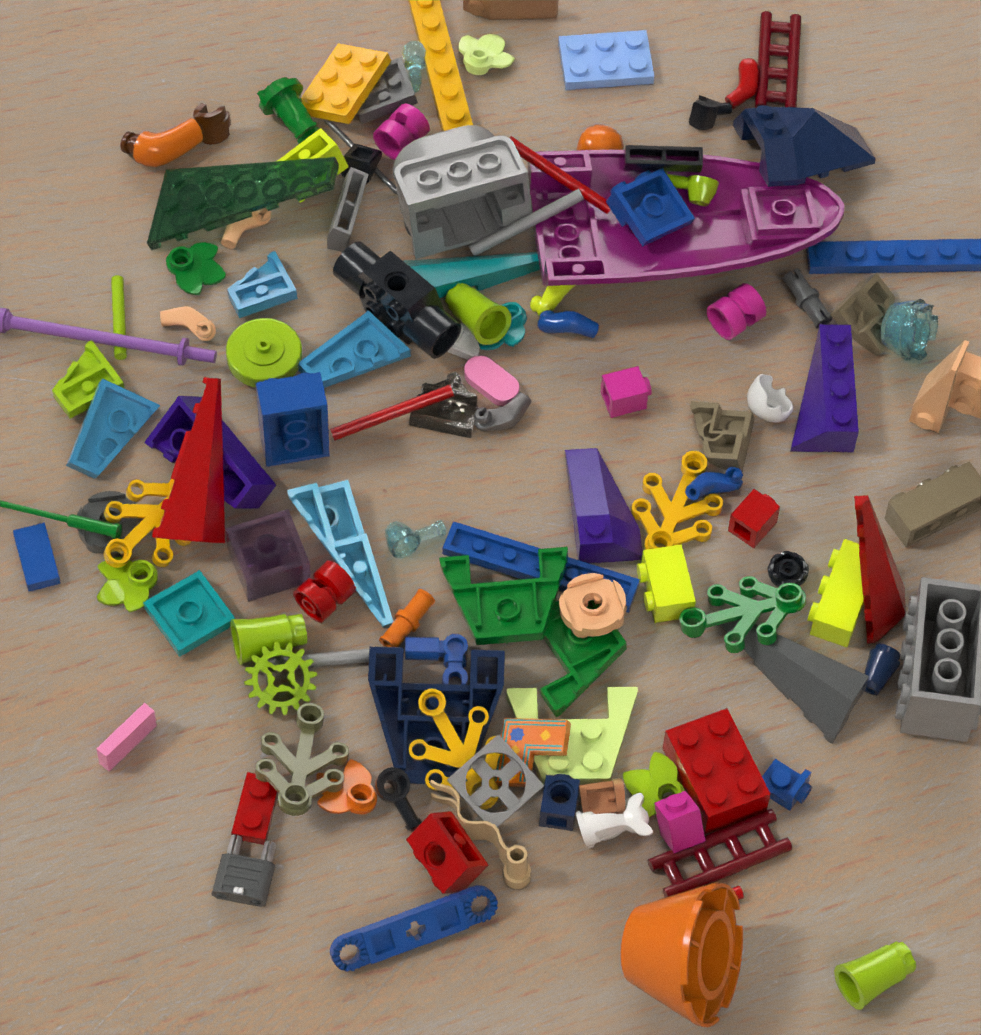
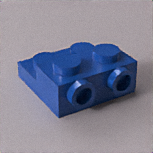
[606,168,695,247]

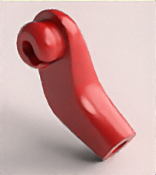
[725,58,759,109]

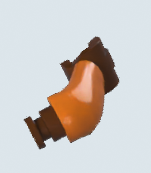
[120,103,231,167]

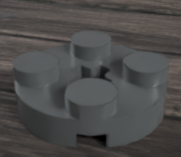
[77,491,143,554]

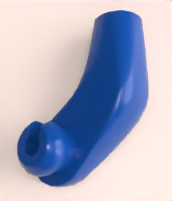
[538,310,599,338]
[685,467,743,500]

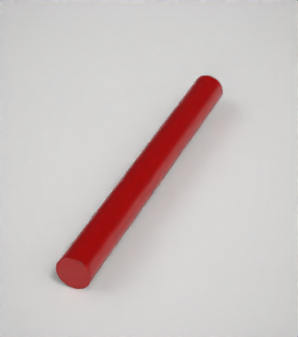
[510,136,611,214]
[330,384,454,441]

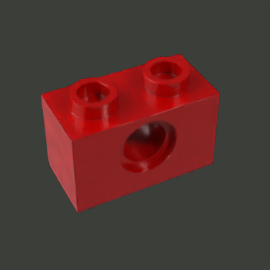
[406,811,489,894]

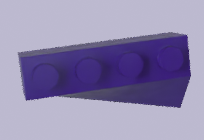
[790,324,859,452]
[144,396,277,509]

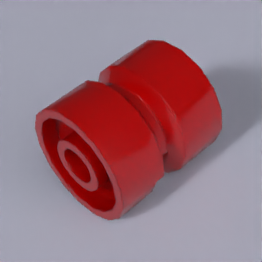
[293,560,356,623]

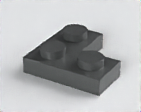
[357,57,418,124]

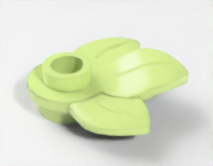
[458,34,515,75]

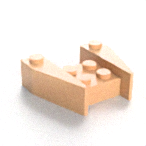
[909,340,981,433]

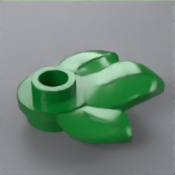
[166,242,226,295]

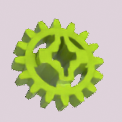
[244,642,317,715]

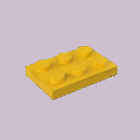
[301,43,391,124]

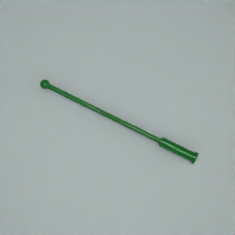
[0,500,122,539]

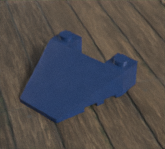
[368,646,505,784]

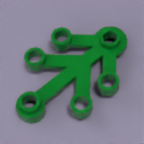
[679,576,806,653]

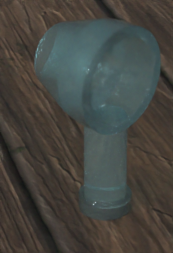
[385,520,446,558]

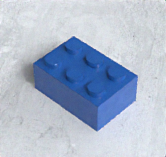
[256,372,330,467]

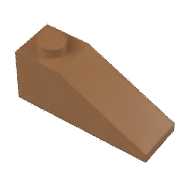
[463,0,559,20]

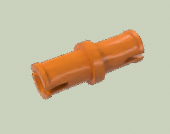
[379,589,435,647]

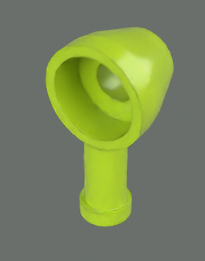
[665,172,719,206]

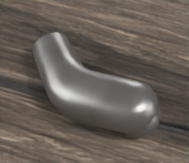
[474,392,532,431]

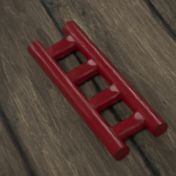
[755,11,801,108]
[647,809,792,898]

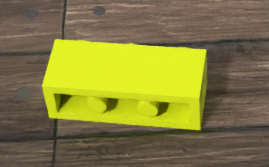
[807,539,864,647]

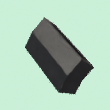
[624,145,703,173]

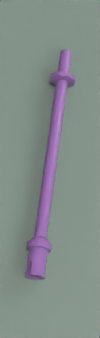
[0,308,217,365]

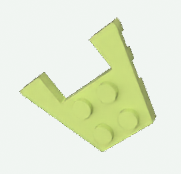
[506,687,638,785]

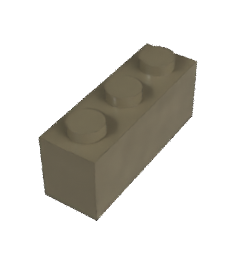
[884,461,981,547]

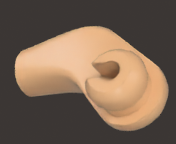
[221,204,271,249]
[160,306,216,341]

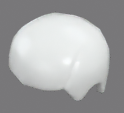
[747,374,793,423]

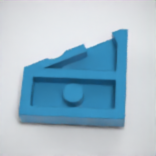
[227,251,298,318]

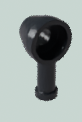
[375,767,422,831]

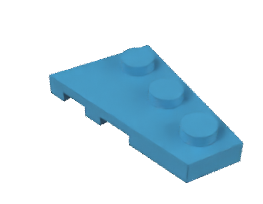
[298,311,411,388]
[66,379,160,479]

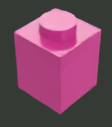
[600,366,652,418]
[654,791,705,853]

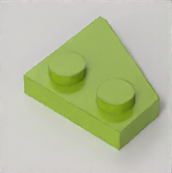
[52,340,125,419]

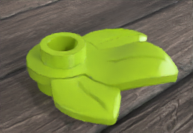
[97,557,158,613]
[623,752,685,818]

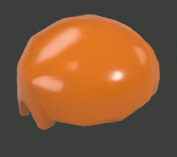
[576,124,624,150]

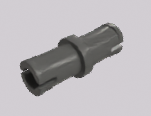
[783,268,833,329]

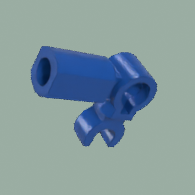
[405,634,468,685]

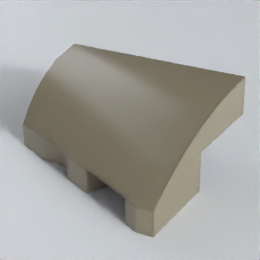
[830,273,895,355]
[690,401,755,472]

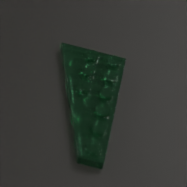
[147,157,339,251]

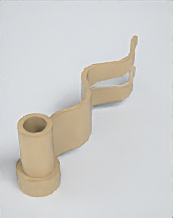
[430,780,531,889]

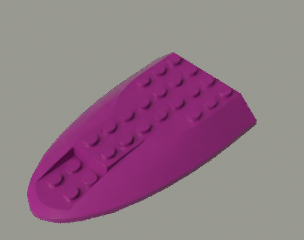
[528,150,845,286]

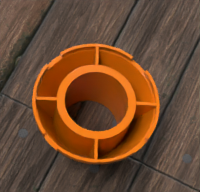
[621,883,743,1027]

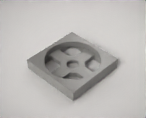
[447,734,544,828]

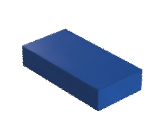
[13,522,61,592]

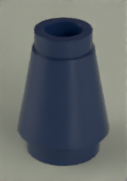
[864,643,901,696]

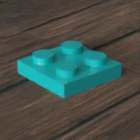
[143,570,235,657]

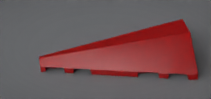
[152,377,225,543]
[854,495,906,644]

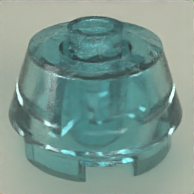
[881,299,938,361]

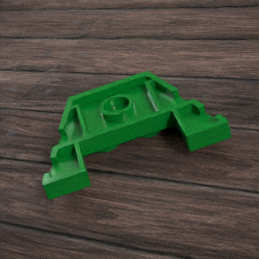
[439,547,568,645]
[506,600,627,717]

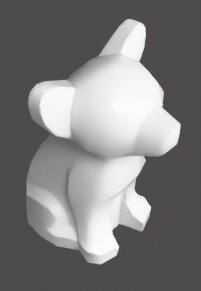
[576,793,653,848]

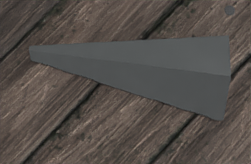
[717,608,869,744]

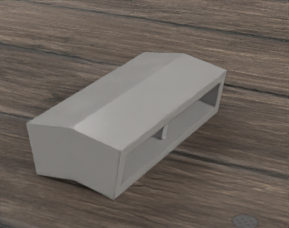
[327,167,369,252]

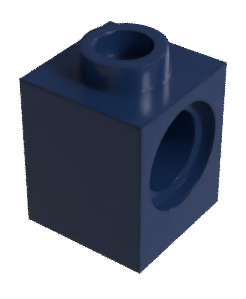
[539,774,580,831]

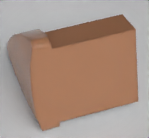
[579,778,626,814]

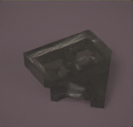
[409,371,479,438]

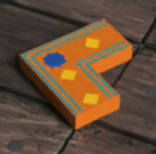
[494,718,571,787]

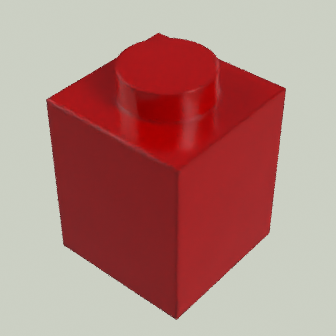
[728,489,780,548]

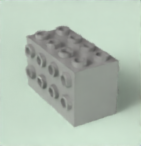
[895,577,981,742]

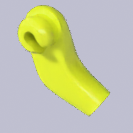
[530,285,576,316]

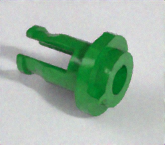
[257,77,320,144]

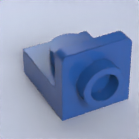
[762,759,812,811]

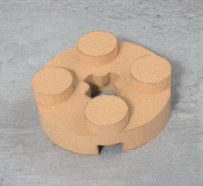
[559,573,627,638]

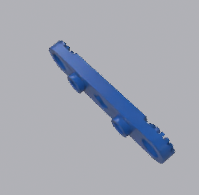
[330,885,498,972]

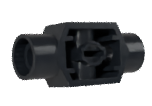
[333,241,461,359]

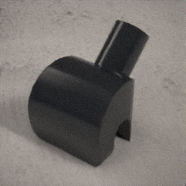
[689,95,732,130]

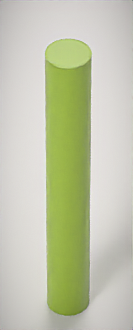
[111,275,127,360]

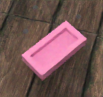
[96,703,157,771]

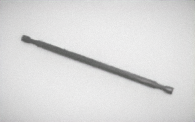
[323,119,398,195]

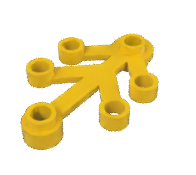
[631,451,723,550]
[104,479,192,568]
[409,689,502,810]

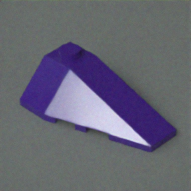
[565,448,643,564]

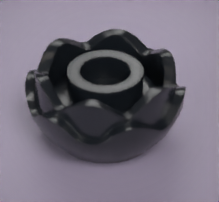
[767,551,809,587]

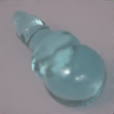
[402,40,426,92]

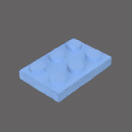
[558,30,654,90]

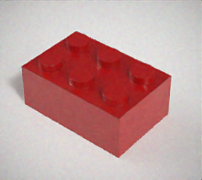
[662,708,771,835]

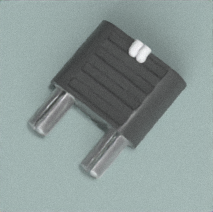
[211,835,276,907]

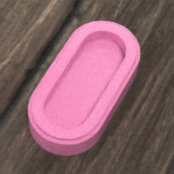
[464,356,519,406]

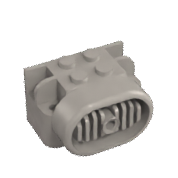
[393,125,532,259]

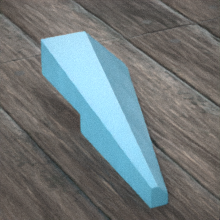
[287,480,394,628]

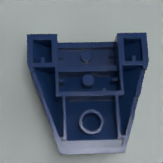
[733,105,876,187]

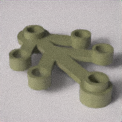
[255,703,349,816]

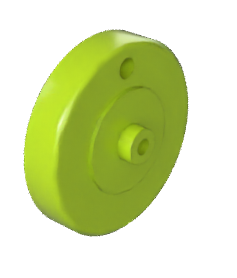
[226,318,302,388]

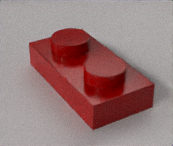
[231,772,278,845]

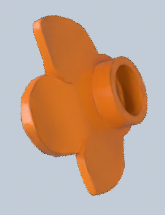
[316,759,378,814]

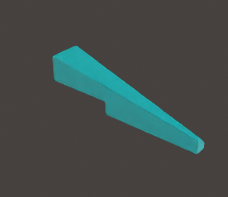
[404,252,540,298]

